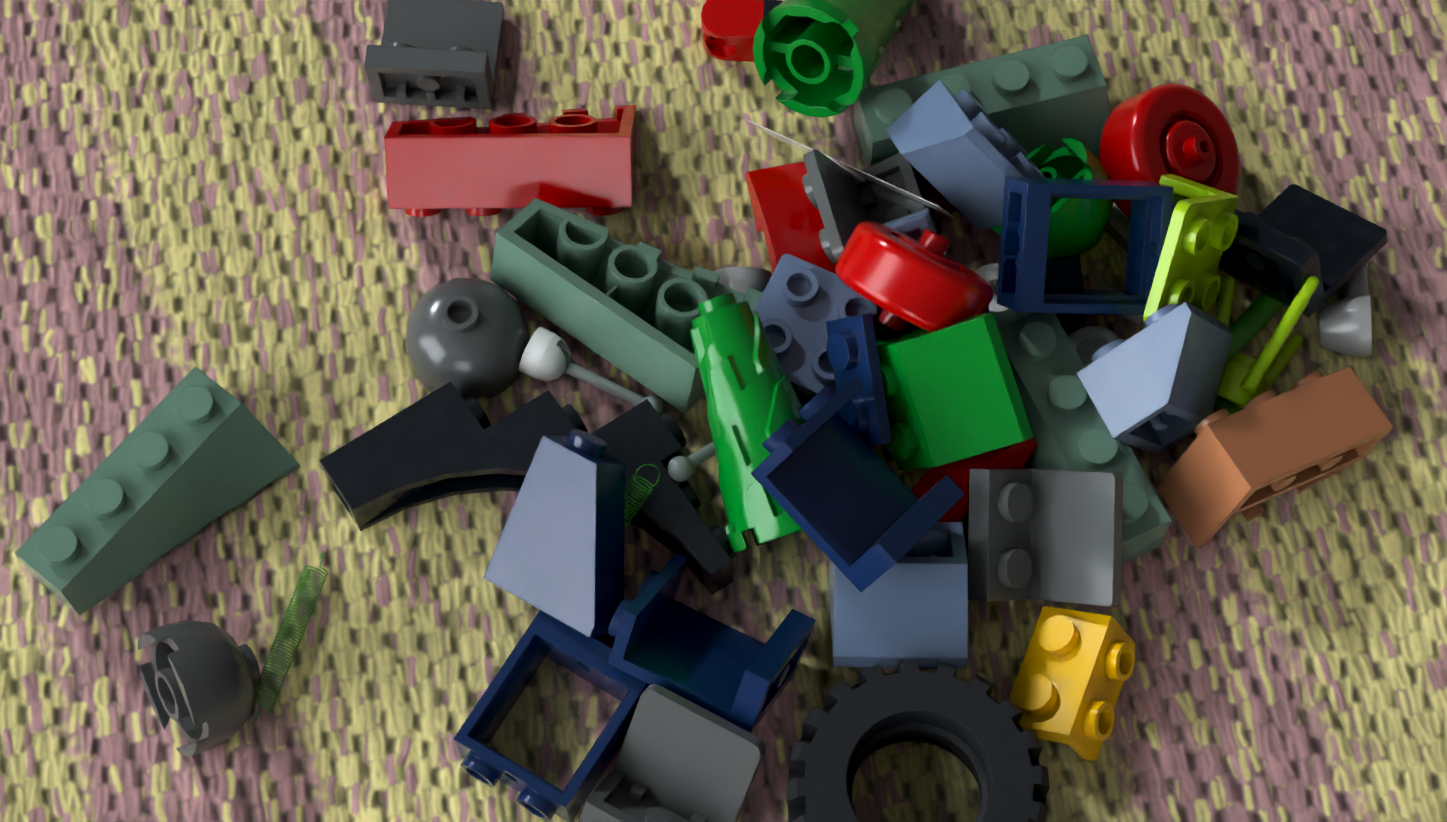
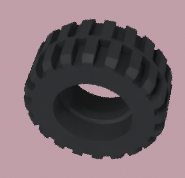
[787,659,1050,822]

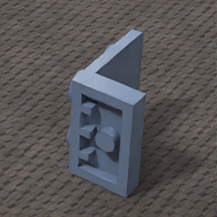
[754,254,883,397]

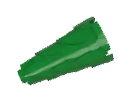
[753,0,915,118]
[690,293,806,553]

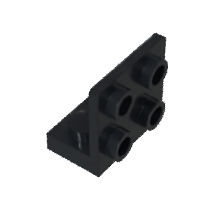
[1218,184,1388,317]

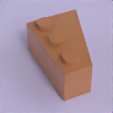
[1156,366,1393,549]

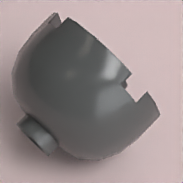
[406,278,529,400]
[138,620,260,758]

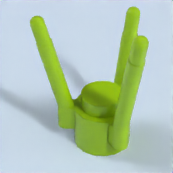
[1214,276,1319,415]

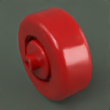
[1100,83,1241,220]
[835,221,993,333]

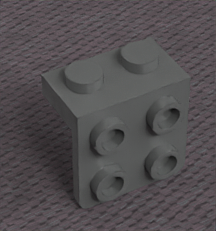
[802,149,947,264]
[578,684,765,822]

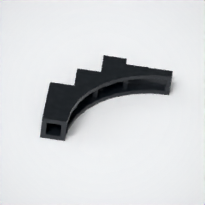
[319,381,737,595]

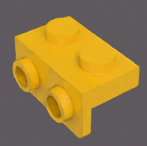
[1010,605,1135,761]

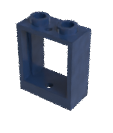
[997,177,1176,315]
[453,610,650,822]

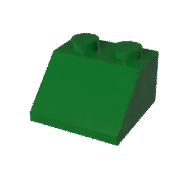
[877,312,1034,470]

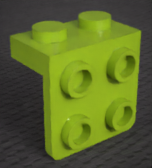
[1143,174,1239,323]

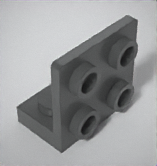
[364,0,505,110]
[968,468,1123,606]

